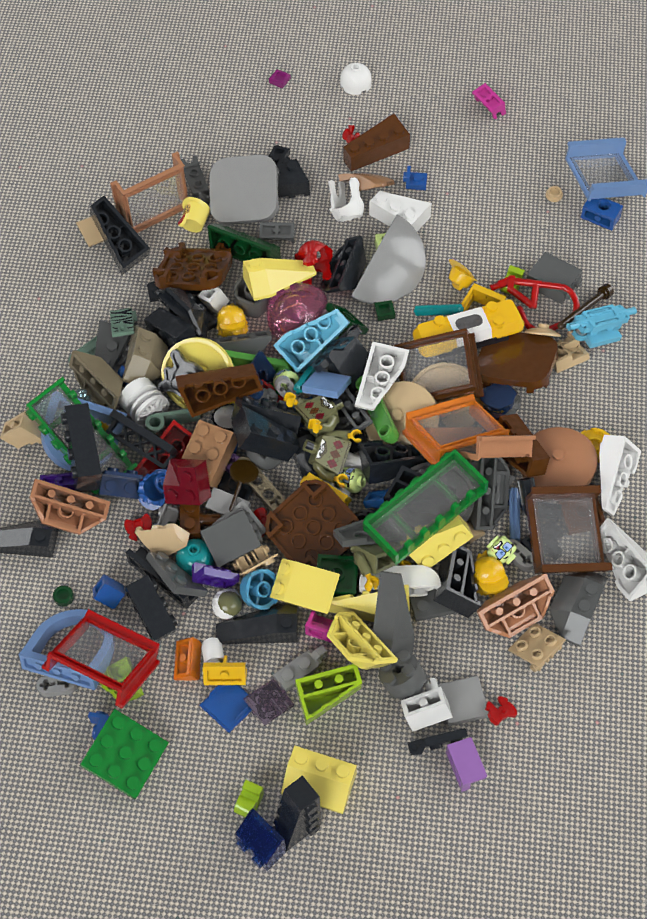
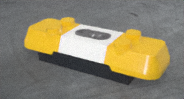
[412,299,524,359]

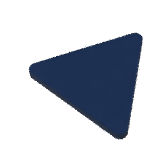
[250,350,277,382]

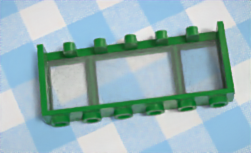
[25,377,138,497]
[363,449,488,565]

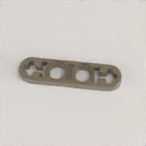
[237,457,286,511]

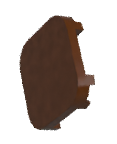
[152,242,233,291]
[478,332,558,393]
[265,479,359,567]

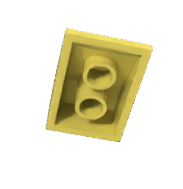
[270,558,340,614]

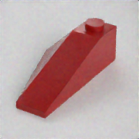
[134,420,192,481]

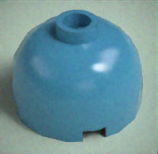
[240,569,278,610]

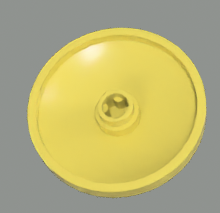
[161,337,234,409]

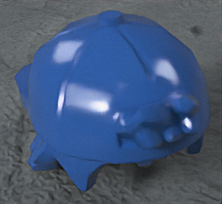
[137,469,167,511]

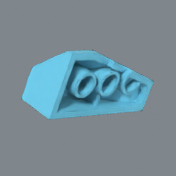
[273,309,350,373]

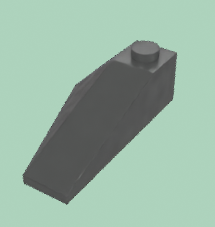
[373,571,415,654]

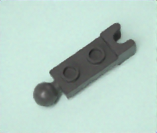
[181,156,210,205]

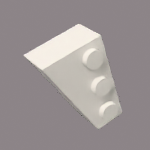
[369,191,432,232]

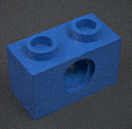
[581,198,623,231]

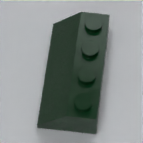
[207,224,281,262]

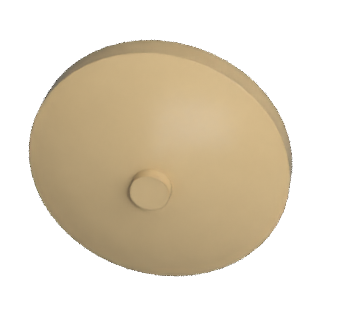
[366,381,439,445]

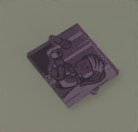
[244,679,294,726]

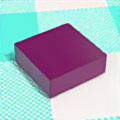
[269,69,291,88]

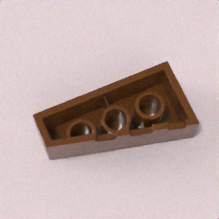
[343,113,410,172]
[175,363,263,418]

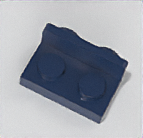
[99,467,143,500]

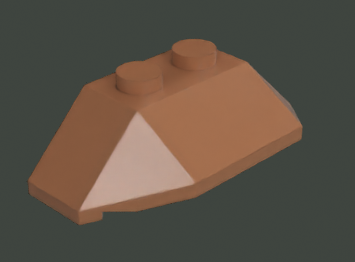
[29,478,110,535]
[477,573,555,638]

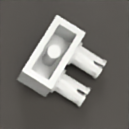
[401,678,453,732]

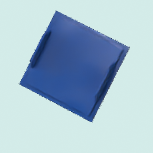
[199,685,259,733]

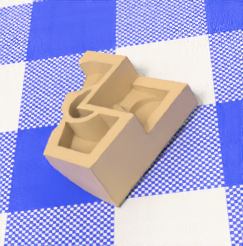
[553,330,590,373]
[135,523,190,556]

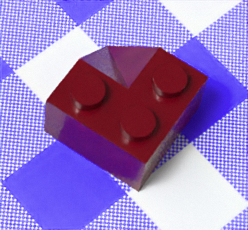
[163,459,211,505]

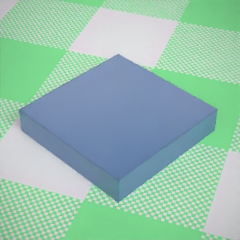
[302,371,351,399]

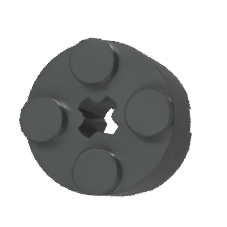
[234,277,270,318]
[379,649,428,700]

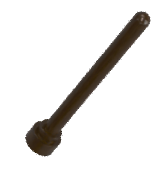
[558,283,614,329]

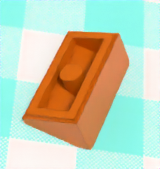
[174,637,202,681]

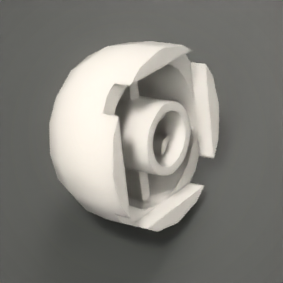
[340,63,372,95]

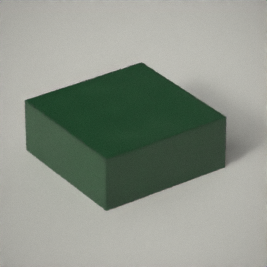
[374,300,395,321]

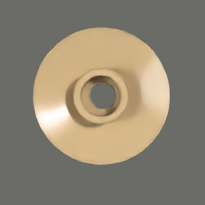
[524,324,561,337]

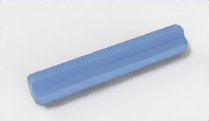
[509,487,520,542]

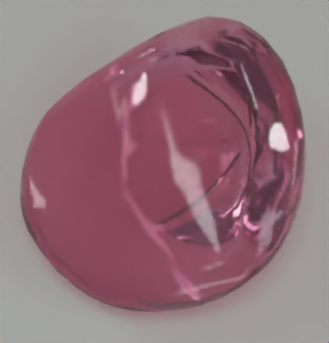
[267,283,327,340]

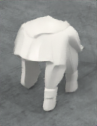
[328,178,364,222]

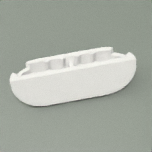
[359,565,441,597]

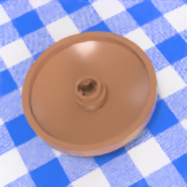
[521,427,598,487]

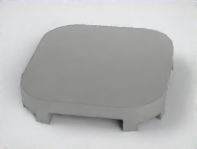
[210,154,280,227]

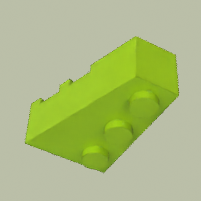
[295,664,362,726]

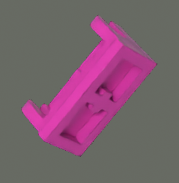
[472,83,506,119]
[305,610,333,643]

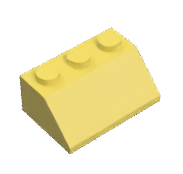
[281,745,357,814]

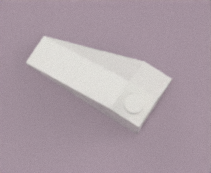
[355,342,409,411]
[599,435,641,516]
[600,518,647,601]

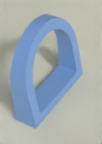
[41,391,127,471]
[19,609,115,690]

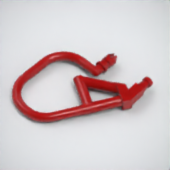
[489,275,580,331]

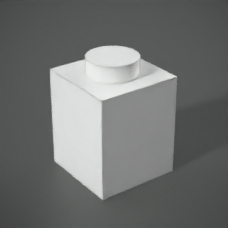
[198,287,230,314]

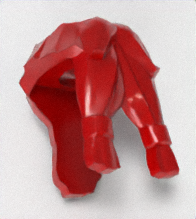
[294,240,333,287]

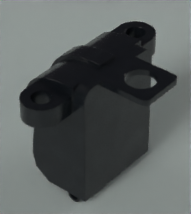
[312,324,369,394]

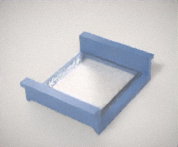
[565,137,647,201]

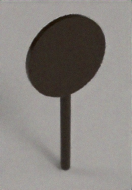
[229,460,259,512]

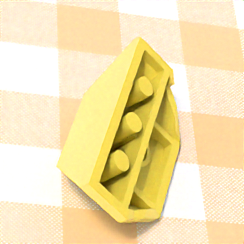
[327,611,398,670]

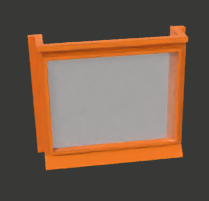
[402,394,509,465]

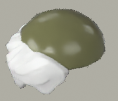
[212,588,242,620]

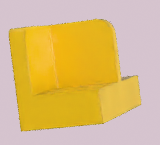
[203,655,247,685]

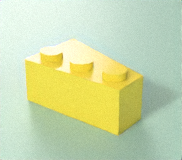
[399,515,474,568]

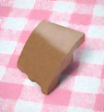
[338,173,395,191]

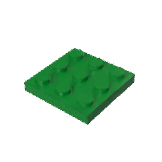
[79,708,169,800]

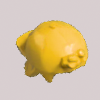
[216,303,249,337]
[473,550,509,598]

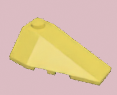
[243,258,317,301]
[329,585,410,622]

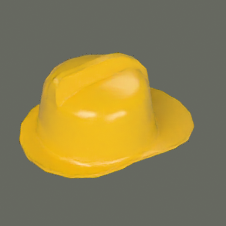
[449,259,478,291]

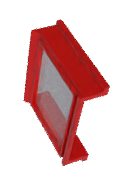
[42,609,160,709]

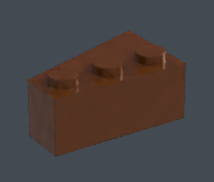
[498,414,550,477]

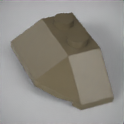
[122,325,168,383]
[69,350,123,410]

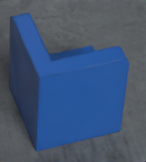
[92,574,125,609]

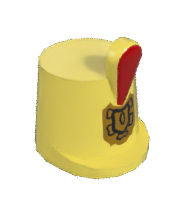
[178,197,210,233]

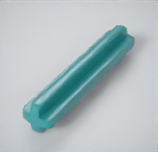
[414,304,464,316]
[293,366,315,395]

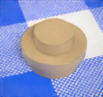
[546,186,563,202]

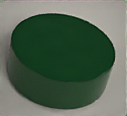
[53,585,74,607]

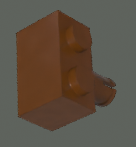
[180,504,221,540]

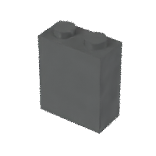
[526,252,583,304]
[200,510,263,567]

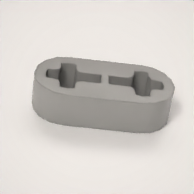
[274,375,304,399]
[509,539,534,572]
[36,676,78,697]

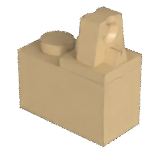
[0,411,42,449]

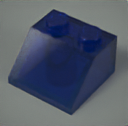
[235,808,286,871]

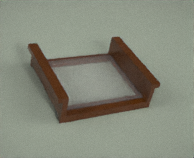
[394,328,484,402]
[525,485,613,575]

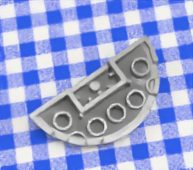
[351,214,426,304]

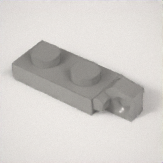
[273,645,328,692]

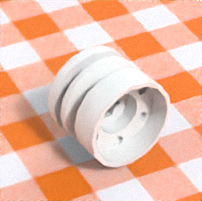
[119,377,169,428]

